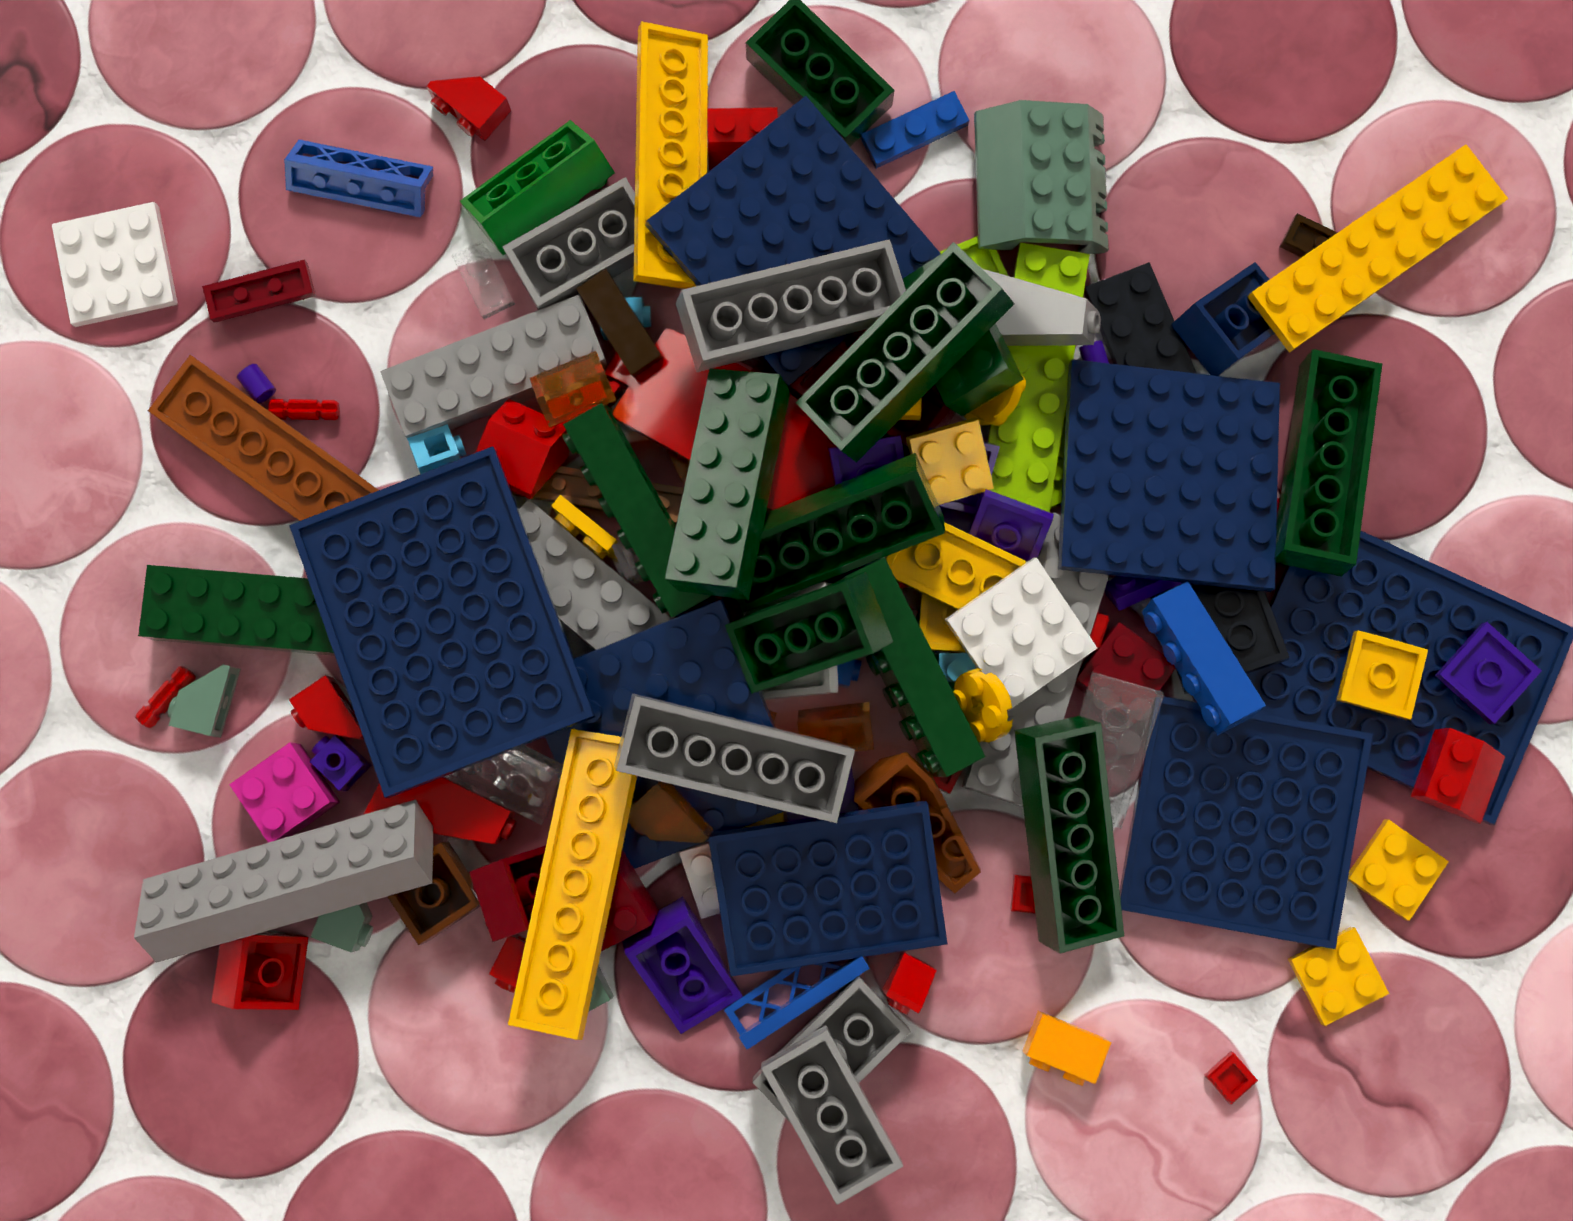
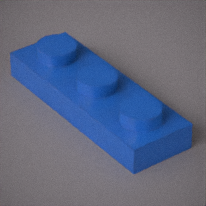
[861,91,970,169]

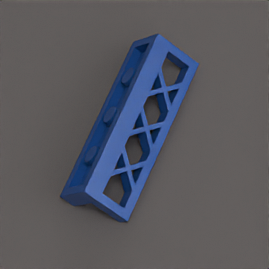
[284,140,433,217]
[724,956,870,1050]

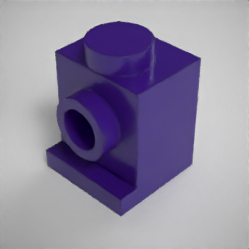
[310,735,372,791]

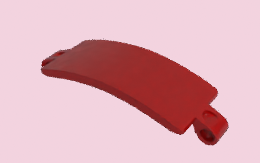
[602,328,837,511]

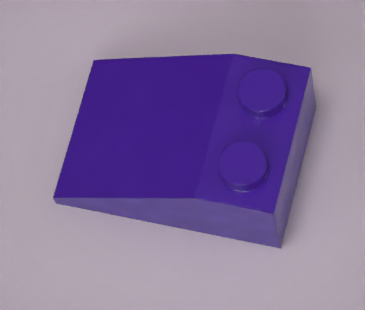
[622,896,743,1034]

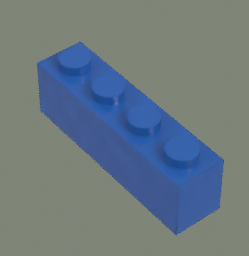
[1141,582,1266,736]

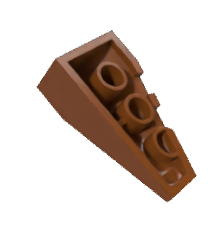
[854,752,981,894]

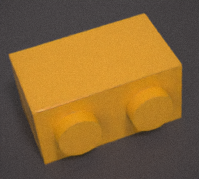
[1022,1010,1111,1086]

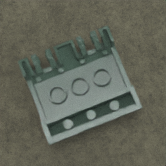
[974,100,1109,254]

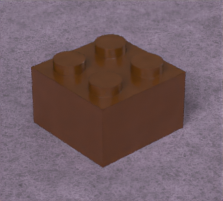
[387,842,481,945]

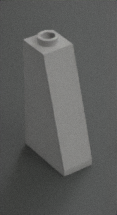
[983,269,1101,346]

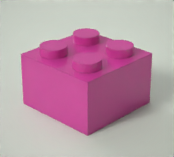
[229,742,340,843]

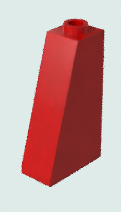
[363,776,517,844]

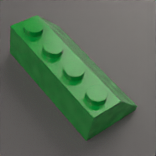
[460,120,615,255]

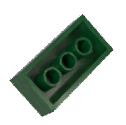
[745,0,895,147]
[903,254,1024,416]
[725,572,893,694]

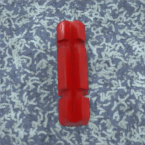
[268,399,340,420]
[135,666,196,728]

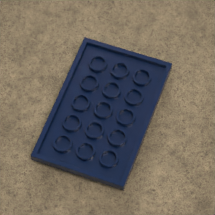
[708,800,948,977]

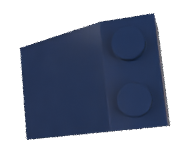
[1171,262,1275,376]

